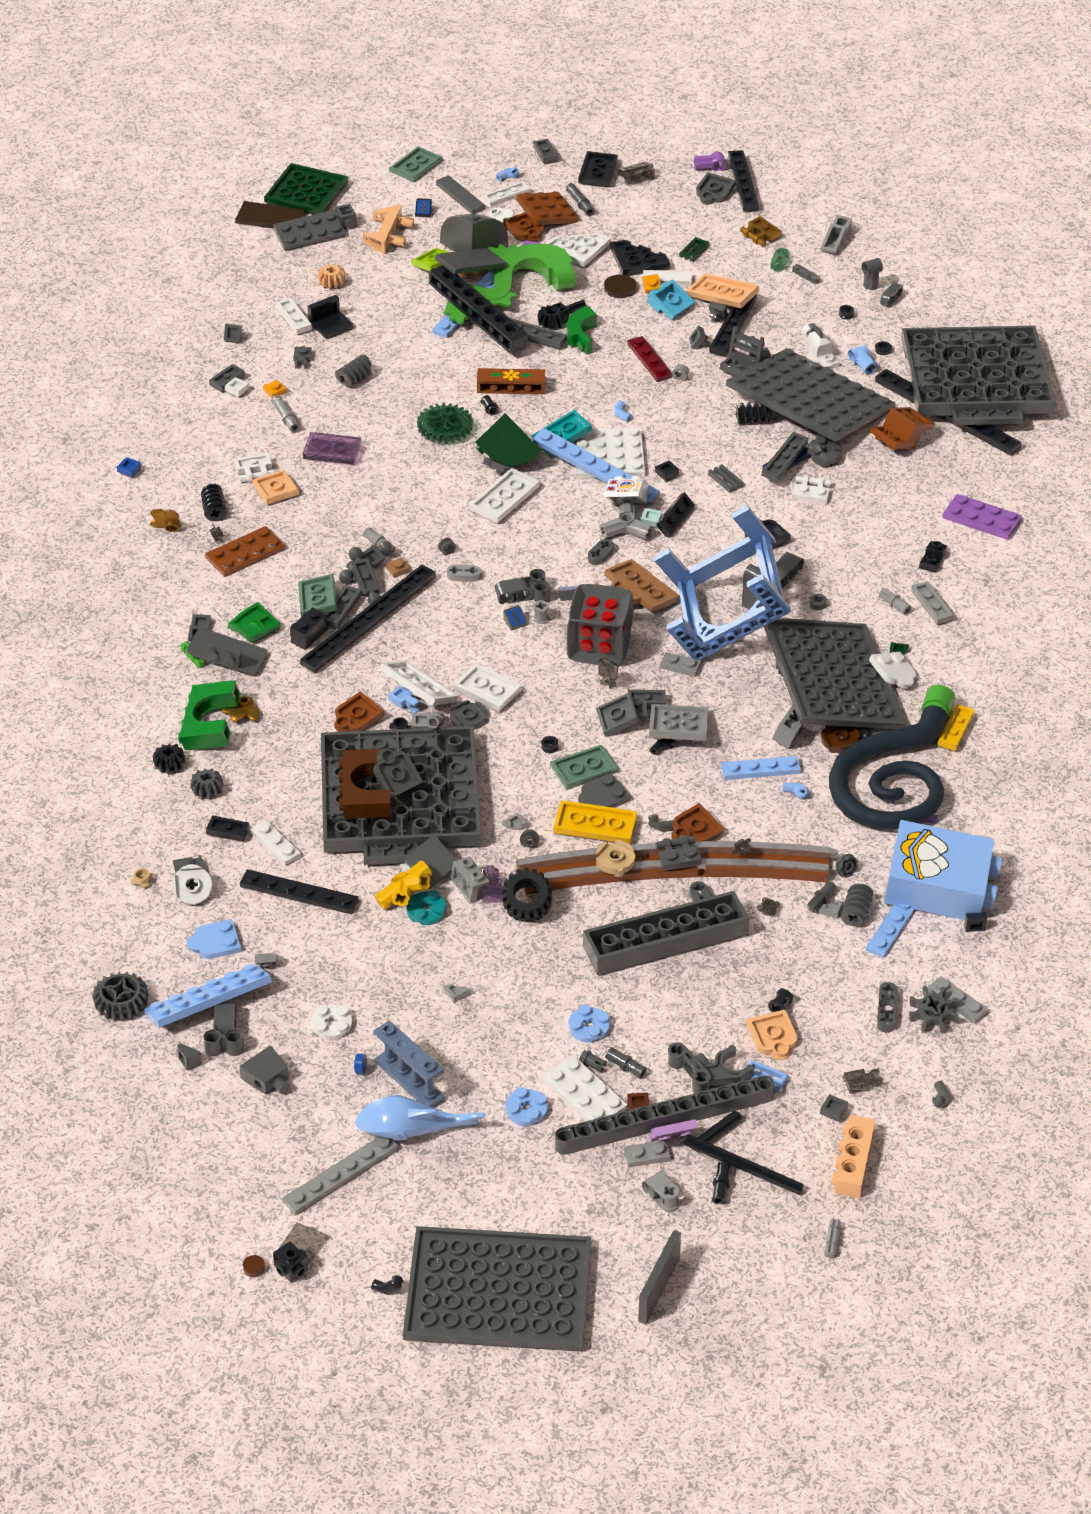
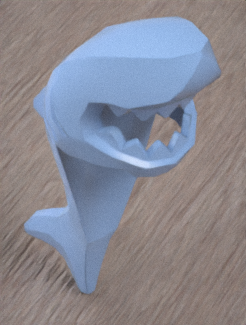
[355,1095,486,1141]

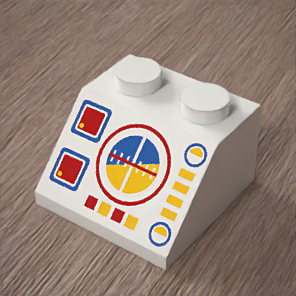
[604,476,648,504]

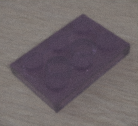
[303,432,361,465]

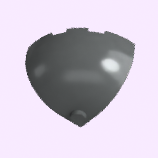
[440,214,508,251]

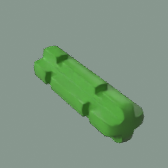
[180,641,206,668]

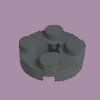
[807,436,842,467]

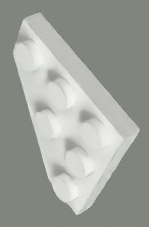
[546,233,611,267]

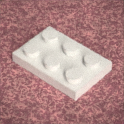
[454,663,521,712]

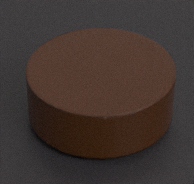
[243,1255,265,1277]

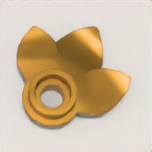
[149,509,181,532]
[222,696,259,723]

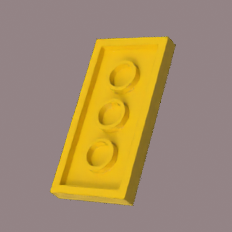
[553,800,637,844]

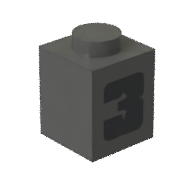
[335,204,357,229]

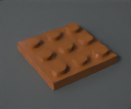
[516,191,579,225]

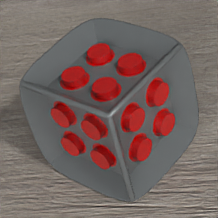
[567,584,633,667]

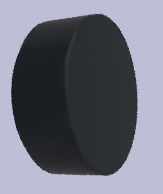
[875,341,892,355]

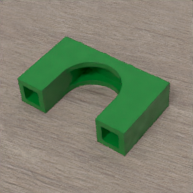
[178,680,241,750]

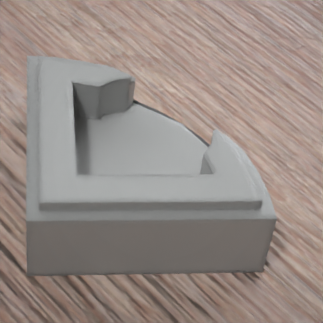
[502,812,530,830]
[818,900,844,919]
[443,984,471,1003]

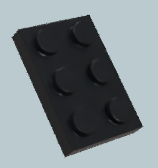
[578,151,618,187]

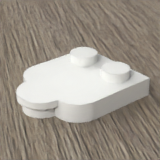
[869,652,916,689]

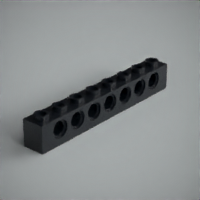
[428,265,528,354]

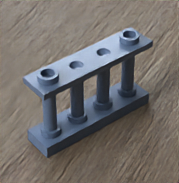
[373,1020,445,1108]

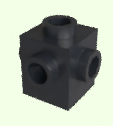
[273,1241,308,1282]

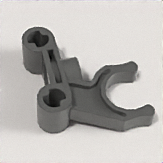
[668,1042,754,1093]

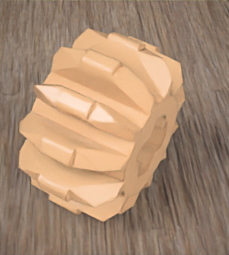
[318,264,346,289]

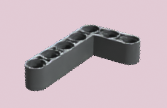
[742,552,804,609]

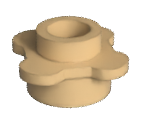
[131,868,154,888]

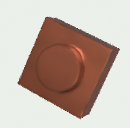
[627,1092,650,1110]

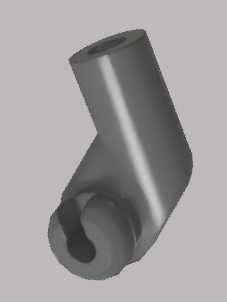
[648,814,674,831]
[932,1080,950,1108]

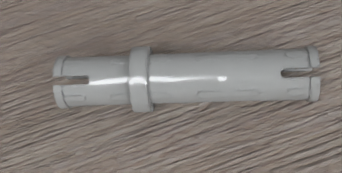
[272,395,300,433]

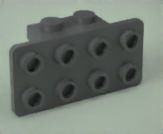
[187,628,268,676]

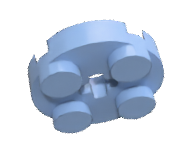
[568,1005,610,1043]
[505,1087,548,1126]

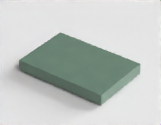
[389,146,443,182]
[298,574,338,617]
[550,744,618,790]

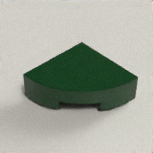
[889,642,909,655]

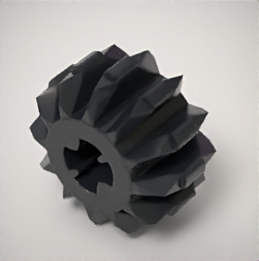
[153,742,186,775]

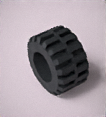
[502,868,552,922]

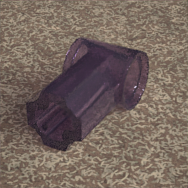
[481,865,502,902]

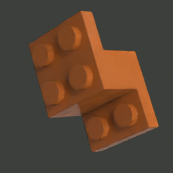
[870,407,935,450]

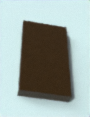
[235,201,306,229]

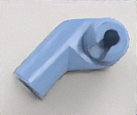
[495,167,519,181]
[614,400,632,422]
[783,782,809,799]

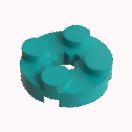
[406,890,447,925]

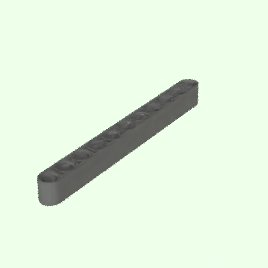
[555,1076,775,1155]

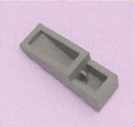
[820,215,852,254]

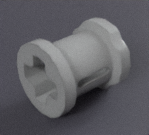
[533,600,549,624]

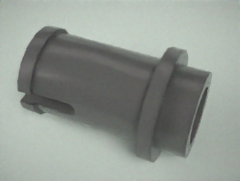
[579,1050,607,1073]

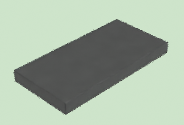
[435,248,507,274]
[638,1230,681,1325]

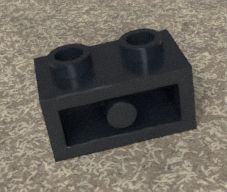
[290,607,328,650]

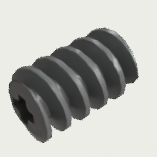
[335,354,372,388]
[841,883,873,927]

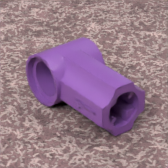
[694,151,726,171]

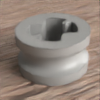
[672,364,689,381]

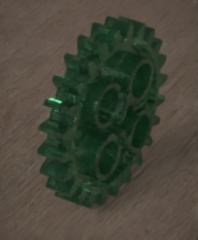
[417,403,473,444]

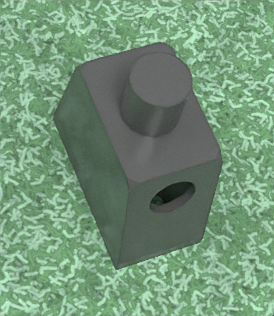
[240,1045,290,1095]

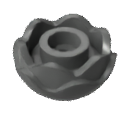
[836,854,858,877]

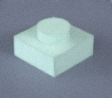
[641,508,662,528]

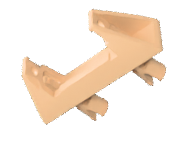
[363,205,414,254]

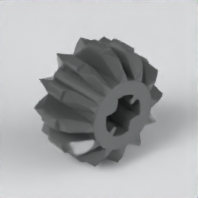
[190,768,223,799]

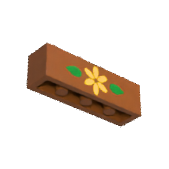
[477,368,545,395]

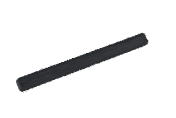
[684,1134,804,1195]

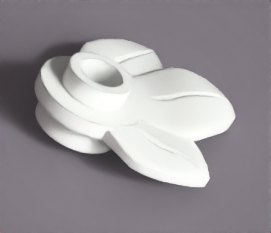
[489,208,514,223]

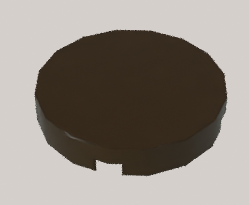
[604,274,636,298]

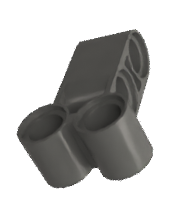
[494,569,550,604]
[203,1003,244,1057]

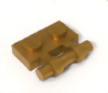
[740,216,782,247]

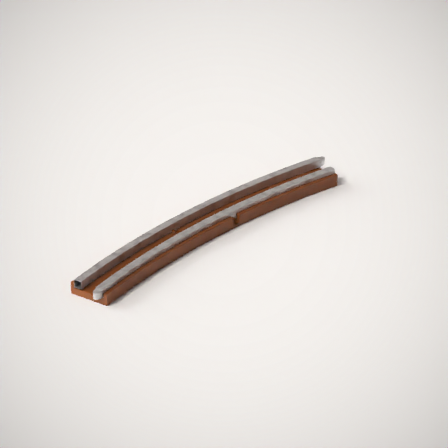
[516,841,838,895]

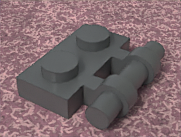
[655,835,702,871]

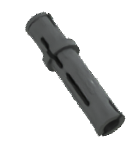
[566,183,595,216]

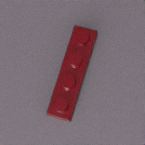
[627,336,672,382]

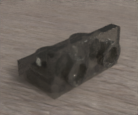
[617,161,655,186]

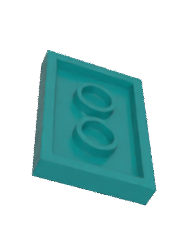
[531,409,593,456]

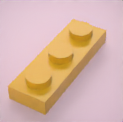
[938,704,975,751]

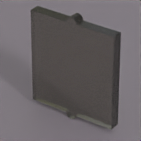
[278,1222,328,1265]

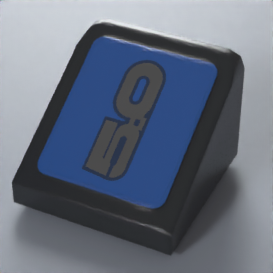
[415,198,432,217]

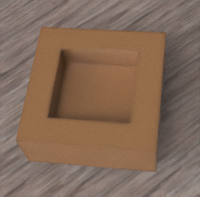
[386,558,410,578]

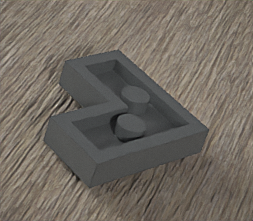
[628,689,666,721]

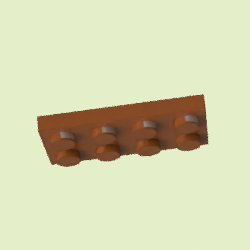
[205,526,285,577]

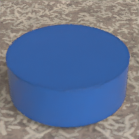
[354,1053,367,1075]

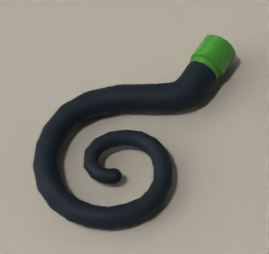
[829,685,956,829]

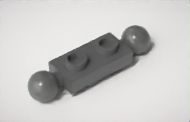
[339,541,393,584]
[348,547,381,604]

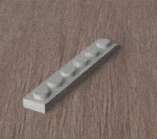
[282,1137,398,1216]

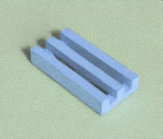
[747,1059,789,1093]

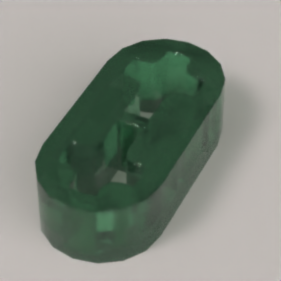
[770,248,790,272]

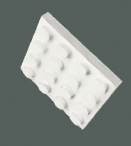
[572,428,645,478]

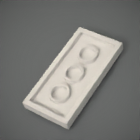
[469,468,540,524]
[380,660,459,706]
[541,1055,628,1121]

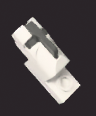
[802,323,840,369]

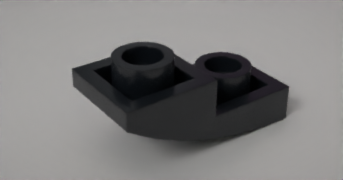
[919,541,948,573]

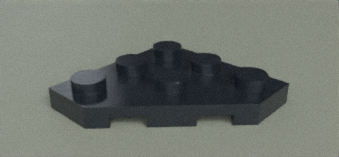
[610,240,670,275]

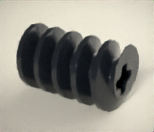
[736,402,772,424]
[201,484,227,521]

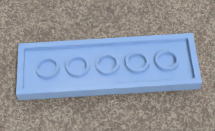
[144,964,272,1028]

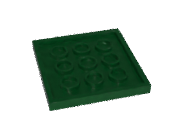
[264,163,348,214]

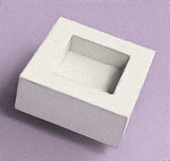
[225,377,249,397]

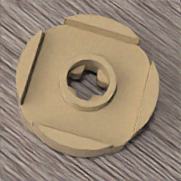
[596,840,635,877]

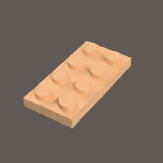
[687,273,760,308]

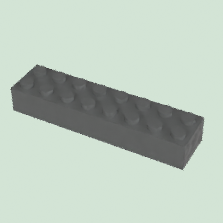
[583,891,749,975]

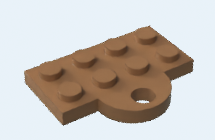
[604,559,680,613]

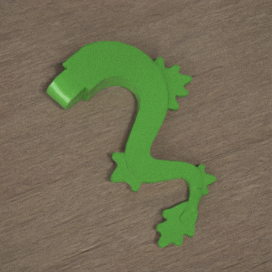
[444,243,576,325]

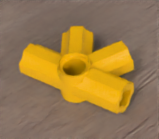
[374,860,432,910]

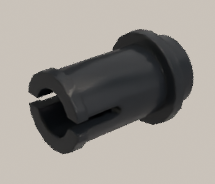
[480,395,498,415]

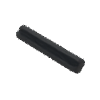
[693,1111,742,1152]

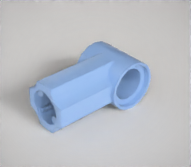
[848,345,878,374]

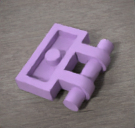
[649,1119,697,1141]

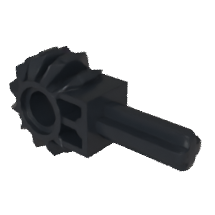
[537,299,587,330]

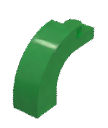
[567,306,597,355]

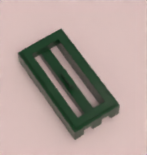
[679,237,709,262]

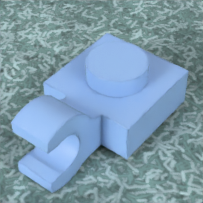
[388,686,420,713]

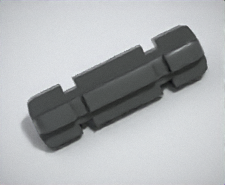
[792,264,820,284]

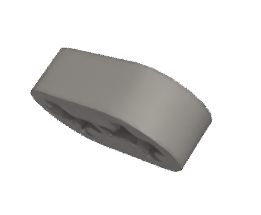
[447,565,481,582]

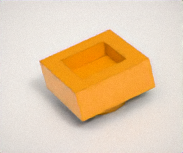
[642,274,661,293]
[263,380,287,398]

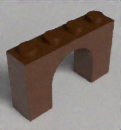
[339,749,391,819]

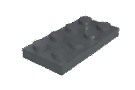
[274,210,346,251]

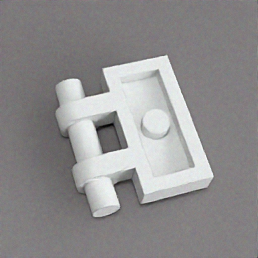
[234,453,274,483]
[792,475,831,504]

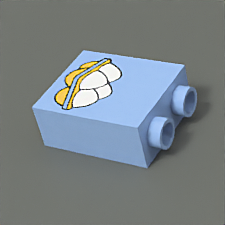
[884,820,1002,920]

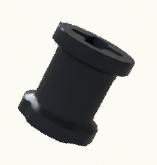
[768,988,794,1012]

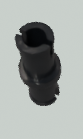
[712,1161,731,1205]

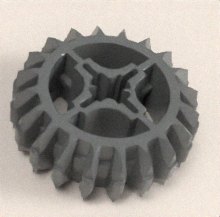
[92,971,149,1021]

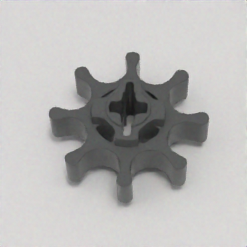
[909,986,958,1033]

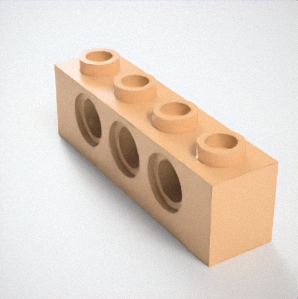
[832,1115,876,1198]

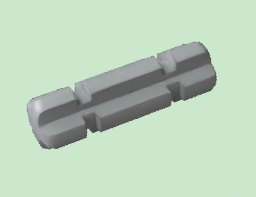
[824,1219,841,1258]

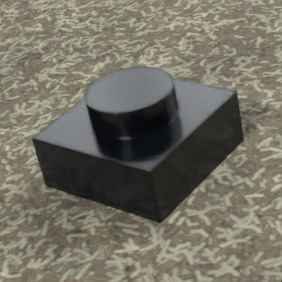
[655,460,679,481]
[964,912,987,932]

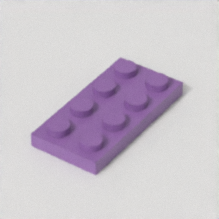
[942,494,1022,540]

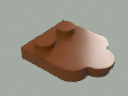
[503,212,544,242]
[334,691,385,732]
[671,803,724,842]

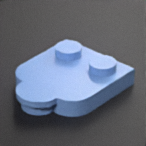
[187,919,241,959]

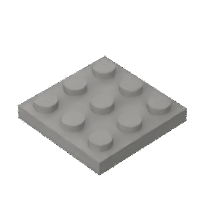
[649,704,708,742]

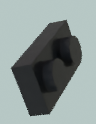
[206,815,250,842]

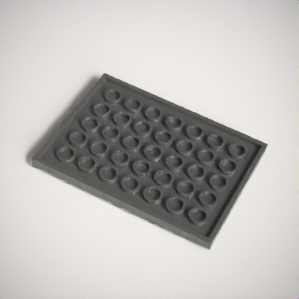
[725,348,895,442]
[764,618,907,729]
[403,1226,591,1351]

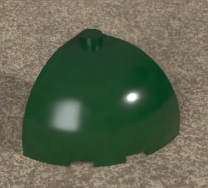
[475,413,542,465]

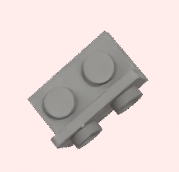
[450,857,489,904]

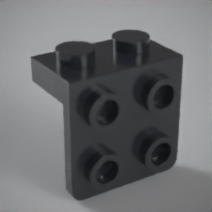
[307,295,353,338]

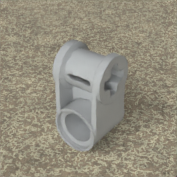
[642,1171,679,1212]

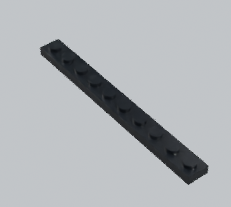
[875,369,1022,455]
[300,564,436,673]

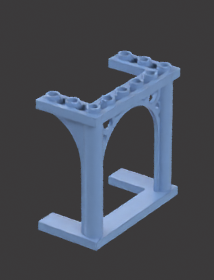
[654,505,792,660]

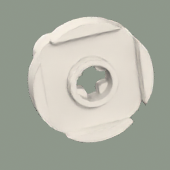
[172,864,212,905]
[311,1005,352,1041]

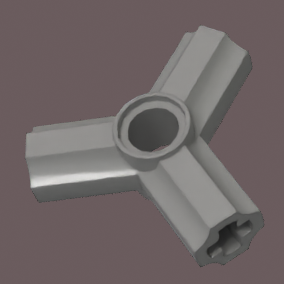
[599,500,654,540]

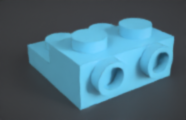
[647,279,695,320]

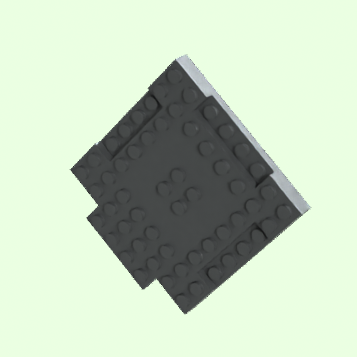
[901,325,1056,426]
[321,726,481,865]

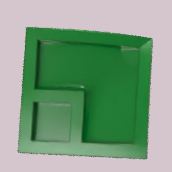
[228,602,280,643]

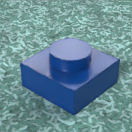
[117,457,141,477]

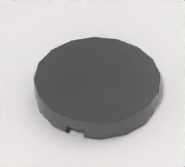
[450,700,487,729]

